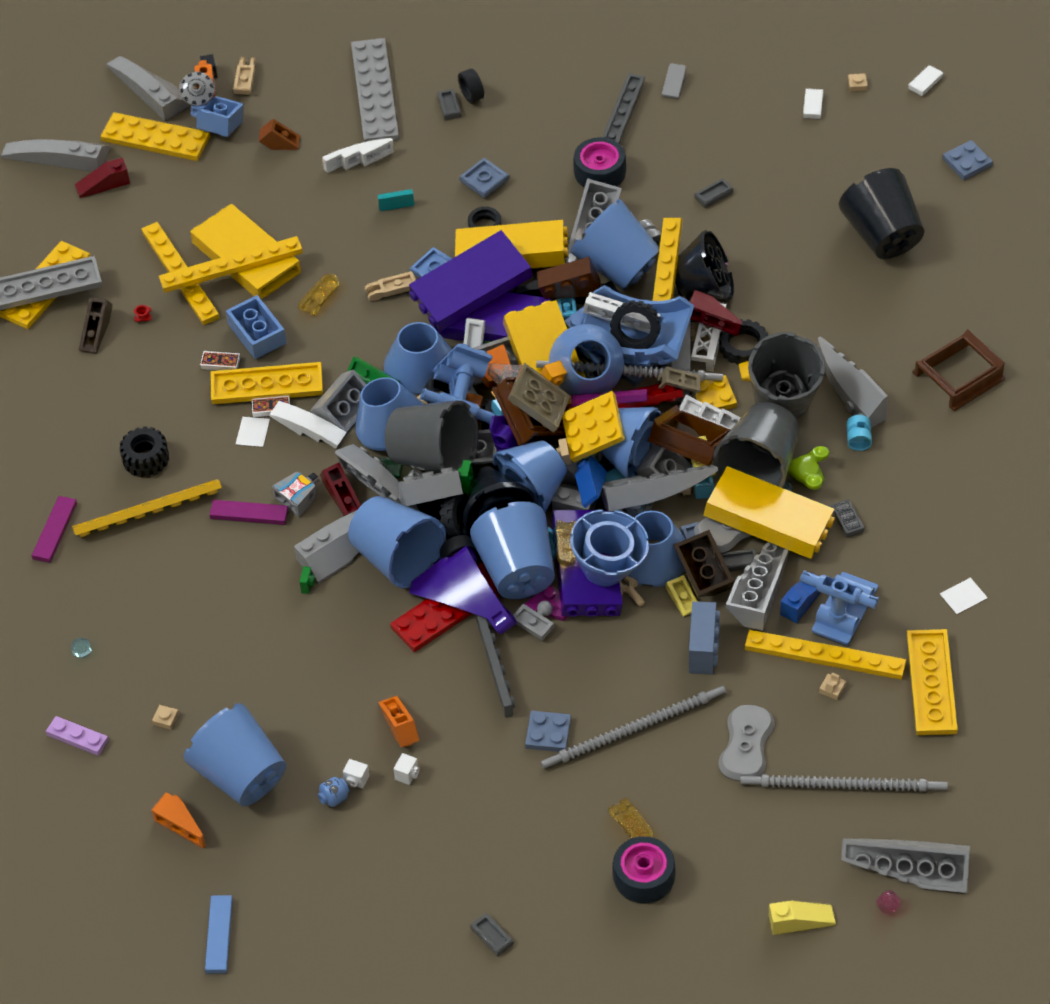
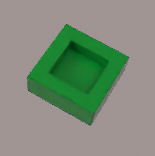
[299,566,315,594]

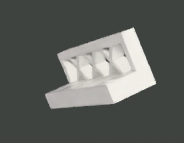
[583,292,661,333]
[691,303,726,372]

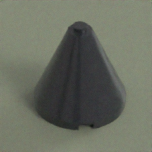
[463,466,539,536]

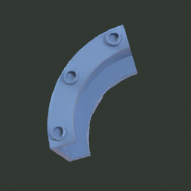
[577,285,694,366]

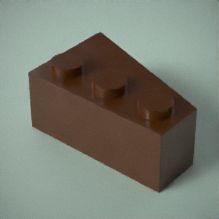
[537,257,601,299]

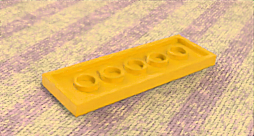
[100,112,210,161]
[0,241,91,330]
[211,362,323,404]
[907,629,958,735]

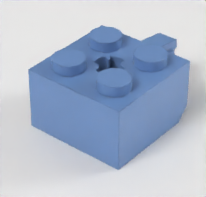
[191,96,244,137]

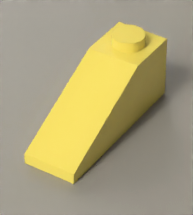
[769,901,836,935]

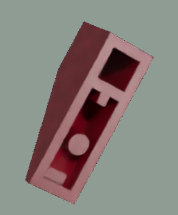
[75,157,130,198]
[690,290,742,336]
[320,462,361,516]

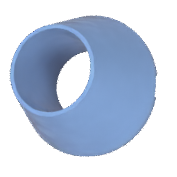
[384,322,452,395]
[549,324,624,396]
[355,377,424,451]
[599,407,661,478]
[493,440,567,513]
[570,509,649,586]
[628,511,686,587]

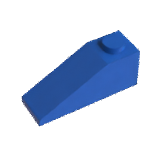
[575,456,607,508]
[780,572,821,624]

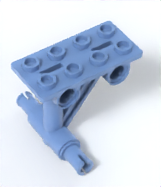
[420,344,495,424]
[800,570,879,645]

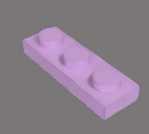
[46,716,109,756]

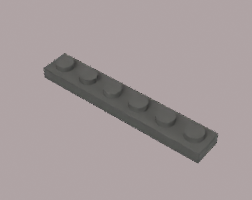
[602,73,645,144]
[476,615,515,718]

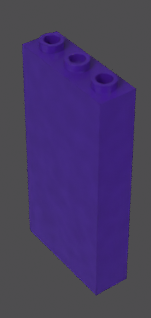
[409,230,533,332]
[434,292,551,344]
[551,510,623,617]

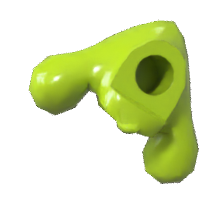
[788,446,830,490]

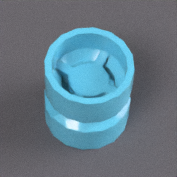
[846,415,872,451]

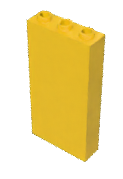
[190,203,301,300]
[455,220,568,268]
[503,300,586,404]
[703,466,835,559]

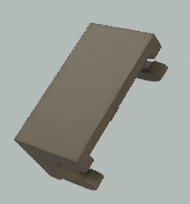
[658,366,700,397]

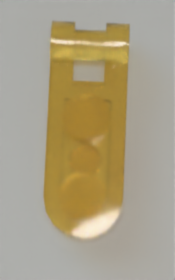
[298,274,339,316]
[556,520,577,566]
[608,798,653,839]

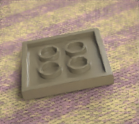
[508,363,570,432]

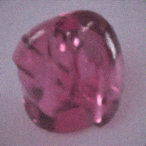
[876,890,900,914]

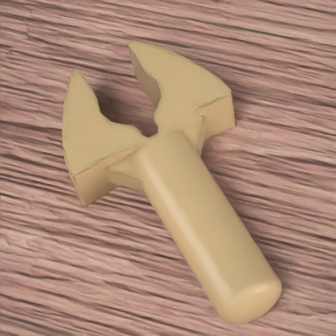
[620,576,645,607]

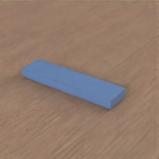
[205,895,233,973]

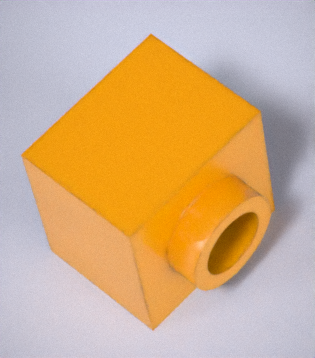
[540,360,567,386]

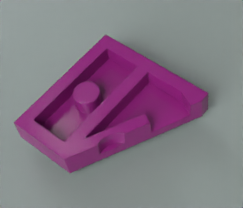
[525,585,569,621]

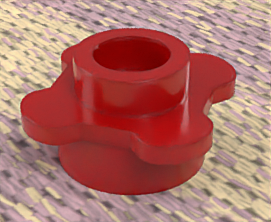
[134,305,152,322]

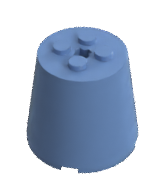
[570,198,659,290]
[348,496,446,588]
[470,502,555,599]
[184,703,286,806]

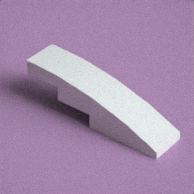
[322,138,394,173]
[679,395,741,429]
[269,401,347,449]

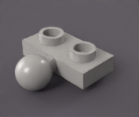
[513,601,555,641]

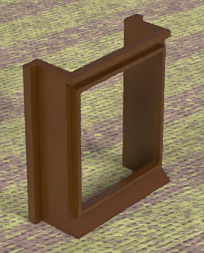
[912,329,1006,411]
[492,377,567,446]
[647,405,731,466]

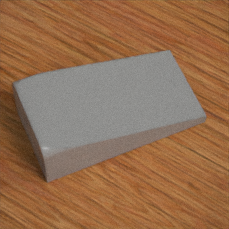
[662,63,686,99]

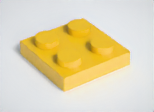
[694,375,737,410]

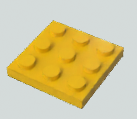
[562,391,625,462]

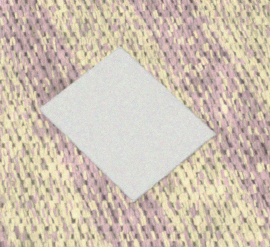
[236,417,270,447]
[940,577,987,614]

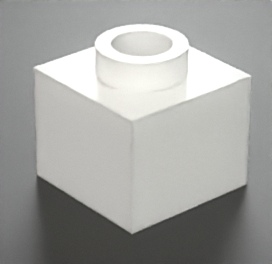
[393,753,420,785]
[343,759,370,789]

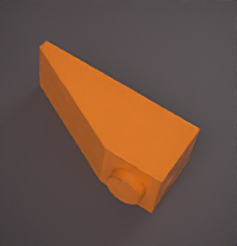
[378,695,420,747]
[151,792,206,848]

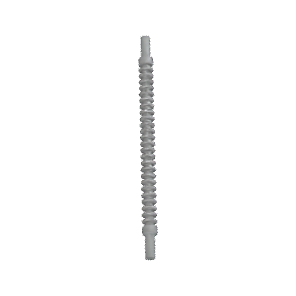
[536,360,723,382]
[541,686,726,769]
[741,774,948,792]

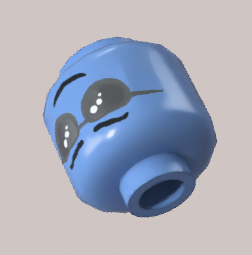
[318,777,349,807]

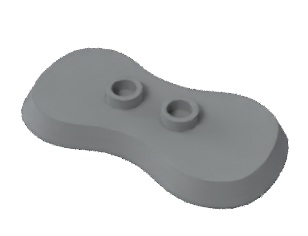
[694,517,752,553]
[718,705,775,781]

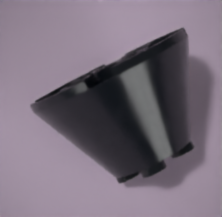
[675,230,734,300]

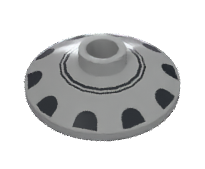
[180,72,214,106]

